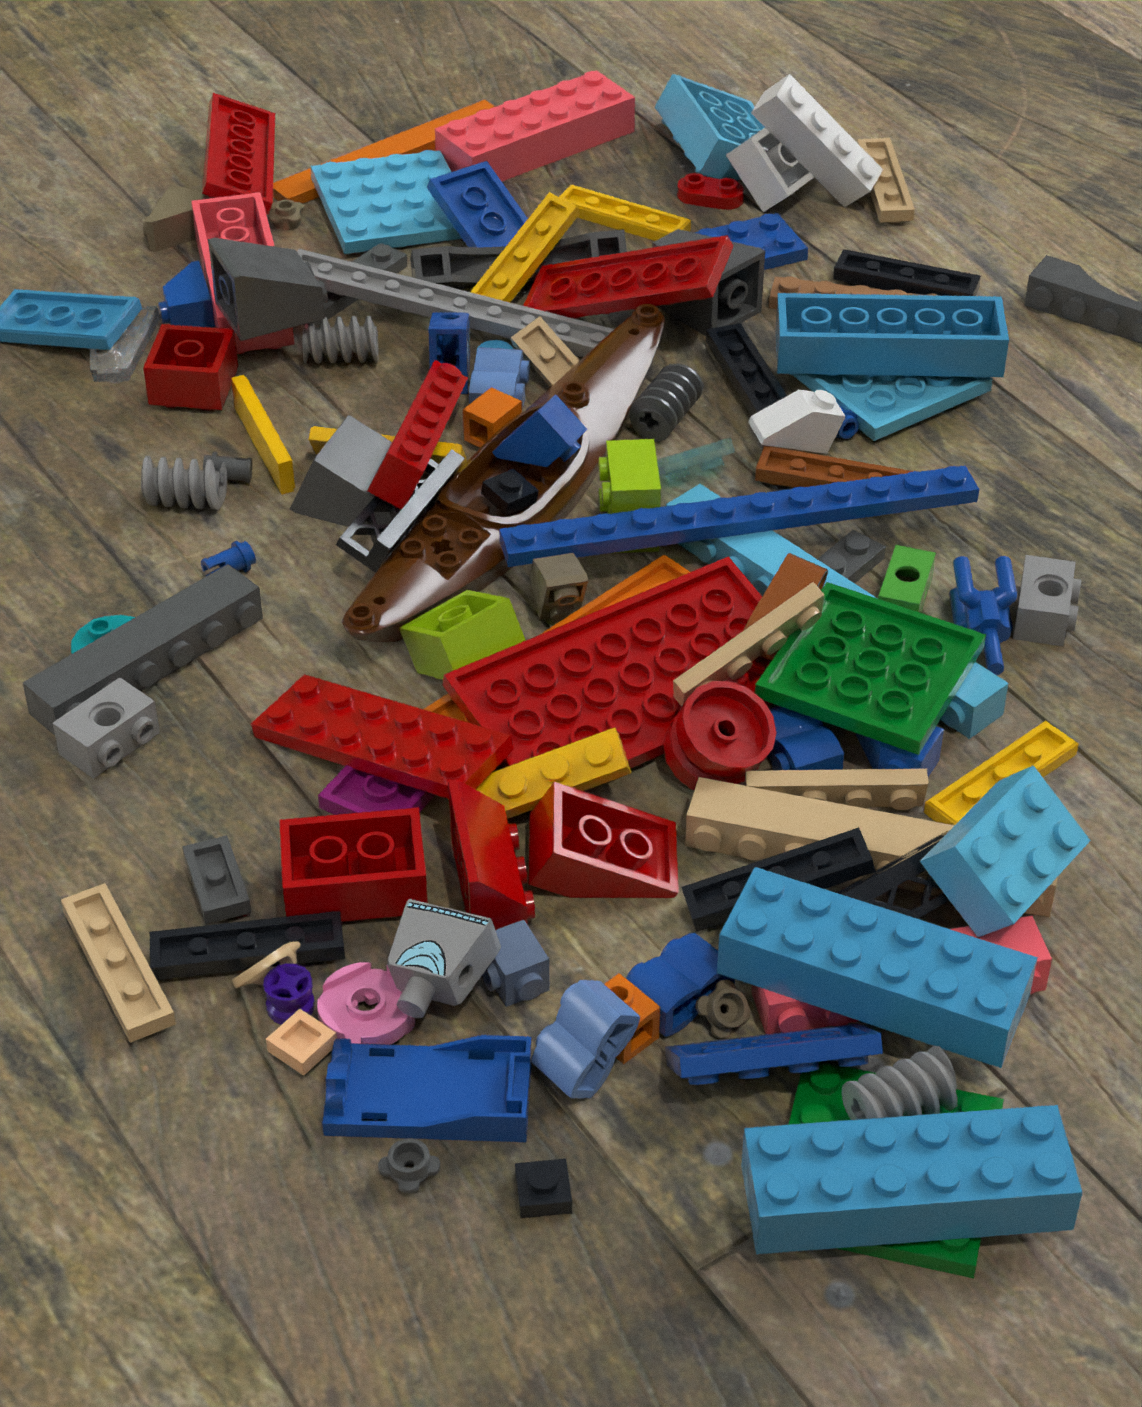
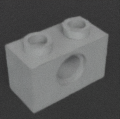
[1013,555,1081,646]
[53,678,160,779]

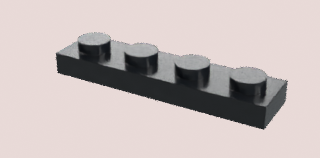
[833,249,981,296]
[706,323,787,415]
[681,827,876,932]
[149,911,345,980]

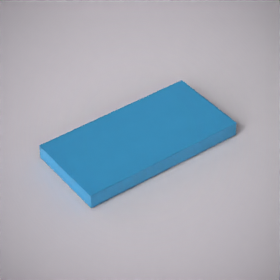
[0,289,142,350]

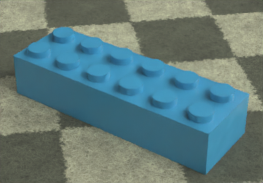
[775,293,1009,379]
[717,867,1038,1068]
[741,1105,1083,1254]

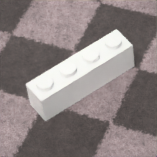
[751,74,883,207]

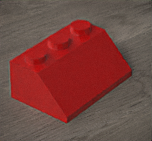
[448,779,535,930]

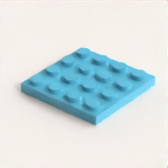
[311,150,462,254]
[793,374,993,441]

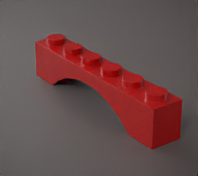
[367,360,468,509]

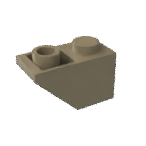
[143,185,210,252]
[529,553,588,622]

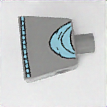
[388,899,501,1018]

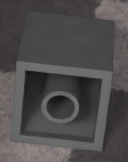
[652,229,765,336]
[208,238,328,341]
[290,415,425,527]

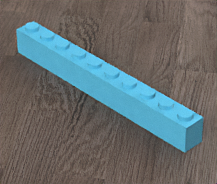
[666,484,1008,739]

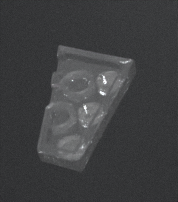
[90,306,161,383]

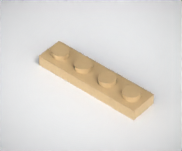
[857,138,915,224]
[673,582,824,706]
[744,769,928,810]
[61,883,176,1043]

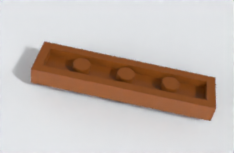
[755,445,912,488]

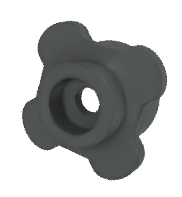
[378,1138,441,1193]

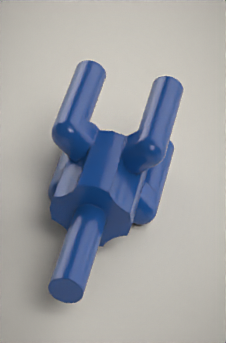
[949,556,1018,675]

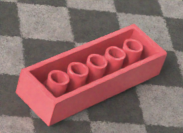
[435,70,635,181]
[191,192,294,354]

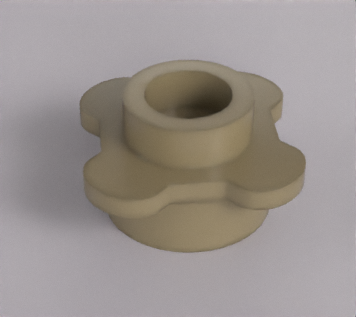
[268,200,304,230]
[696,980,751,1039]

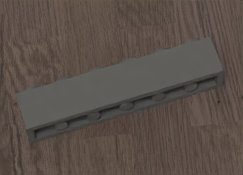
[22,564,263,735]

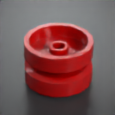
[663,681,777,790]

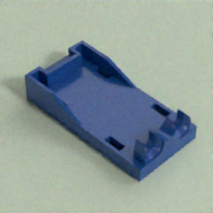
[322,1035,532,1142]

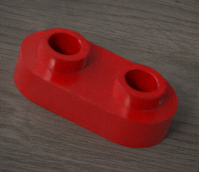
[677,173,744,210]

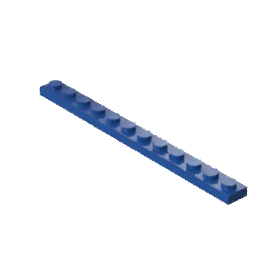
[499,466,980,567]

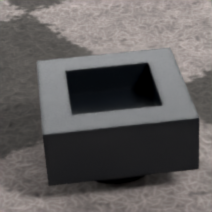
[481,468,539,516]
[515,1158,572,1219]

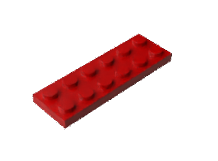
[202,93,275,215]
[523,235,734,319]
[251,674,514,799]

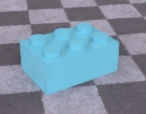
[920,765,1091,937]

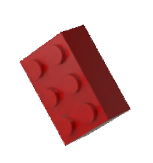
[279,807,428,922]

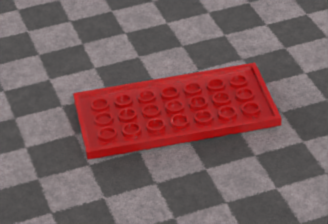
[442,556,773,769]

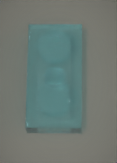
[657,437,735,482]

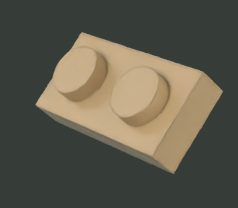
[511,316,580,387]

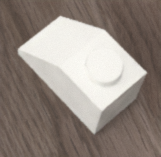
[748,389,846,454]

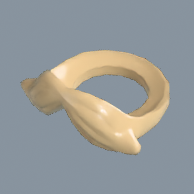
[232,942,301,989]

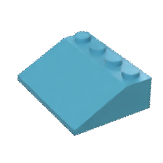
[655,74,764,180]

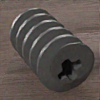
[629,363,704,442]

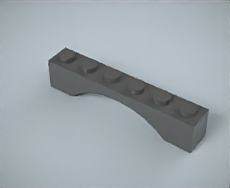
[410,229,627,289]
[1025,255,1142,344]

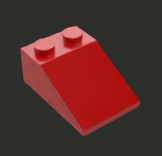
[529,782,679,898]

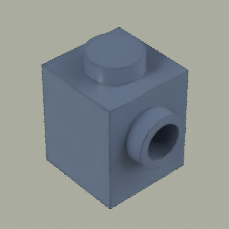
[482,920,550,1007]

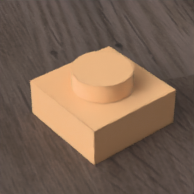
[266,1009,337,1076]

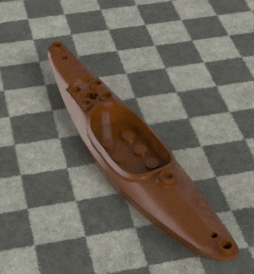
[341,304,665,642]

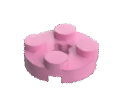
[317,962,415,1045]

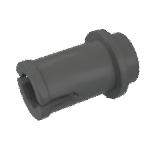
[203,451,253,483]

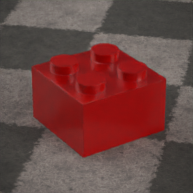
[143,324,239,410]

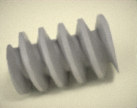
[302,316,379,364]
[141,456,227,510]
[842,1046,957,1120]

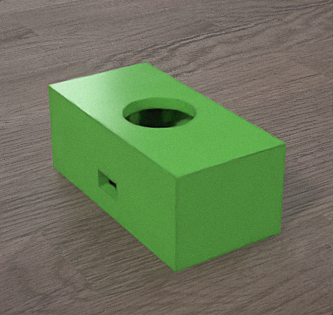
[878,545,936,613]

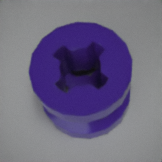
[263,963,315,1025]

